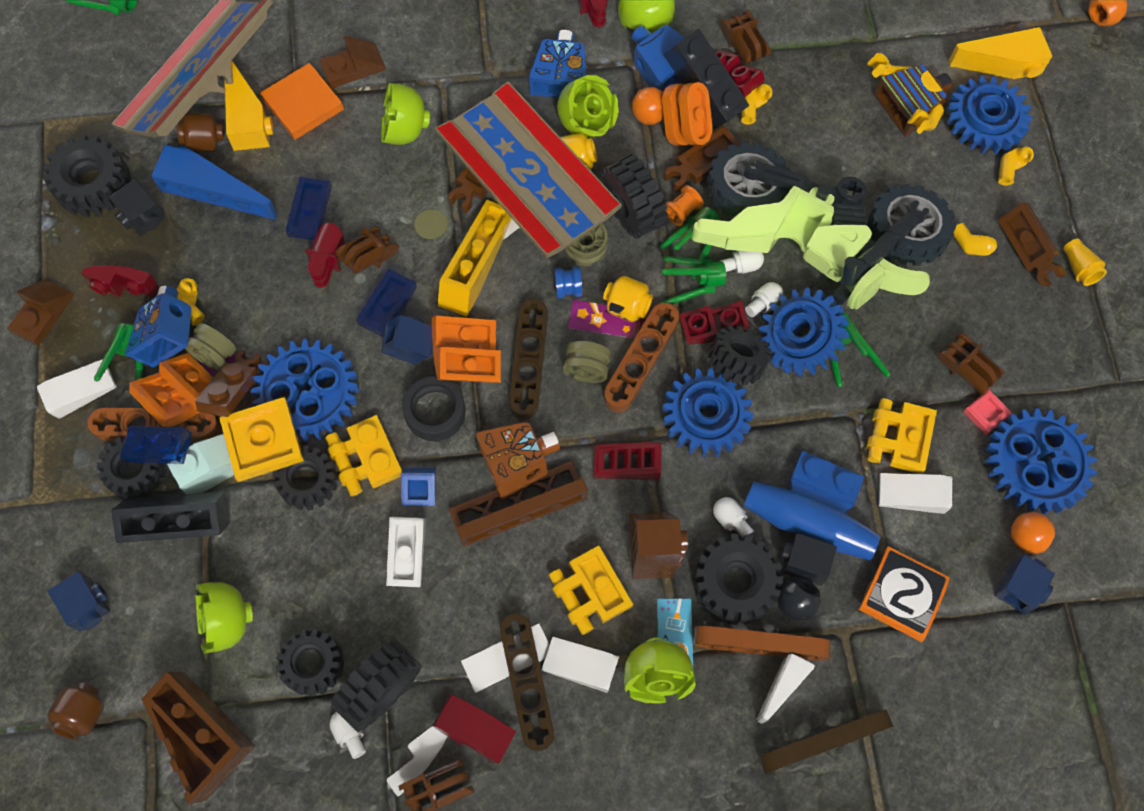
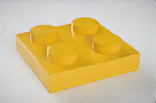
[219,397,304,482]

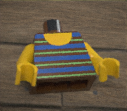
[867,53,952,137]

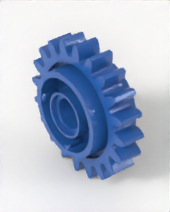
[946,76,1032,154]
[759,288,850,377]
[662,368,754,458]

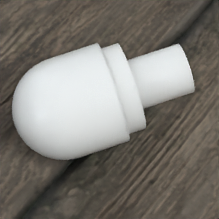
[720,250,764,274]
[745,282,784,317]
[713,497,754,538]
[329,712,366,759]

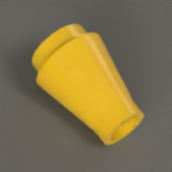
[1063,239,1107,286]

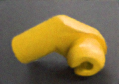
[741,84,772,125]
[998,146,1034,186]
[953,223,997,256]
[177,278,205,326]

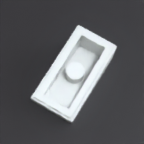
[37,359,117,419]
[878,473,952,514]
[386,517,426,587]
[542,637,619,693]
[757,654,815,724]

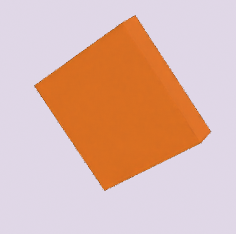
[260,63,344,140]

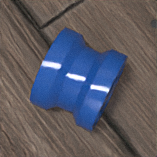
[554,266,582,299]

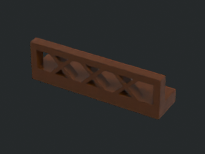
[449,461,588,548]

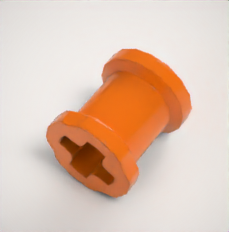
[665,185,704,226]

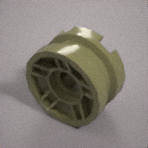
[565,223,608,266]
[185,323,237,371]
[563,341,611,383]

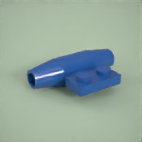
[743,451,880,560]

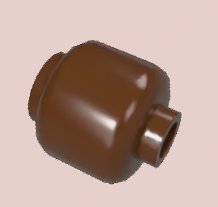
[177,113,223,153]
[47,683,104,740]

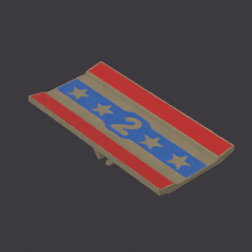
[112,0,273,138]
[435,81,622,258]

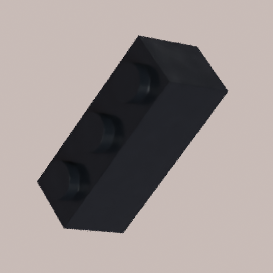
[663,29,750,129]
[111,491,230,543]

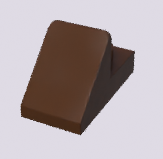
[319,36,386,89]
[7,280,74,346]

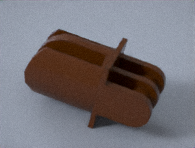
[720,10,771,65]
[335,226,399,275]
[937,333,1005,395]
[398,758,475,811]

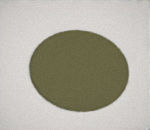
[414,209,448,239]

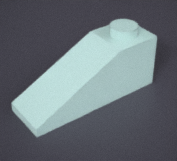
[165,434,234,494]

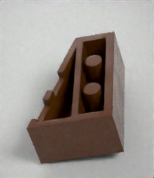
[629,512,688,579]
[142,672,255,805]

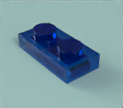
[286,177,332,240]
[356,269,417,338]
[119,426,192,464]

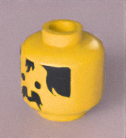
[603,276,653,322]

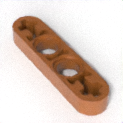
[604,303,679,412]
[87,408,220,442]
[694,626,830,661]

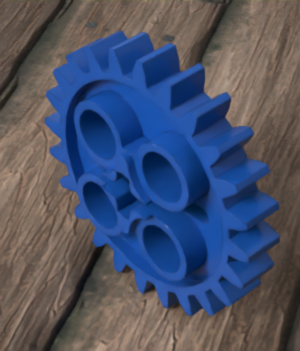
[251,339,360,443]
[984,408,1097,515]

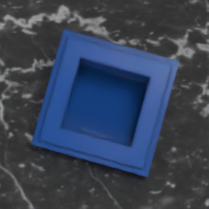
[401,467,437,506]

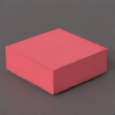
[963,390,1012,435]

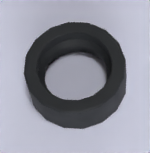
[402,376,466,442]

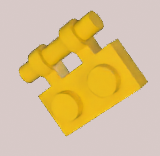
[867,398,937,474]
[325,415,402,496]
[548,546,633,635]

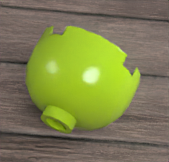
[618,0,675,34]
[557,75,619,138]
[381,83,430,145]
[195,582,253,654]
[624,637,696,704]

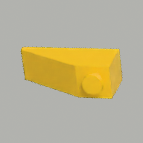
[948,27,1052,79]
[225,60,274,151]

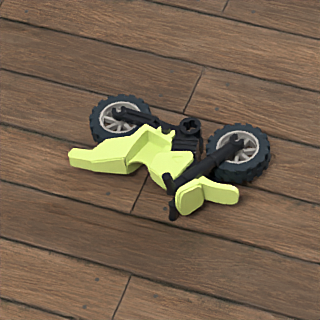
[691,142,956,309]

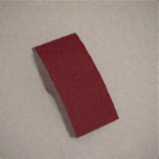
[715,50,765,97]
[81,266,159,298]
[679,301,750,345]
[432,695,516,764]

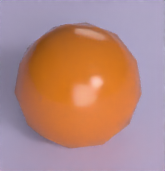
[1088,0,1128,27]
[631,87,664,125]
[1011,512,1055,554]

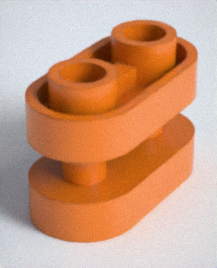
[662,82,712,146]

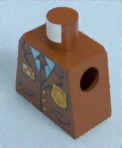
[476,422,561,500]

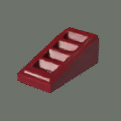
[594,442,662,481]

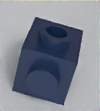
[381,315,433,365]
[994,555,1055,614]
[47,571,110,631]

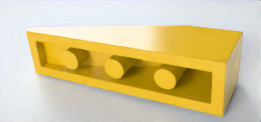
[438,200,512,317]

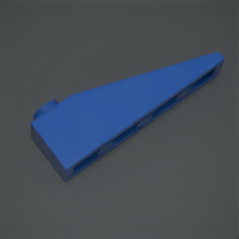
[152,145,277,220]

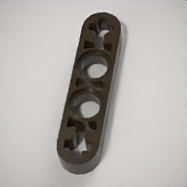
[509,299,548,420]
[500,614,554,752]
[758,709,894,774]

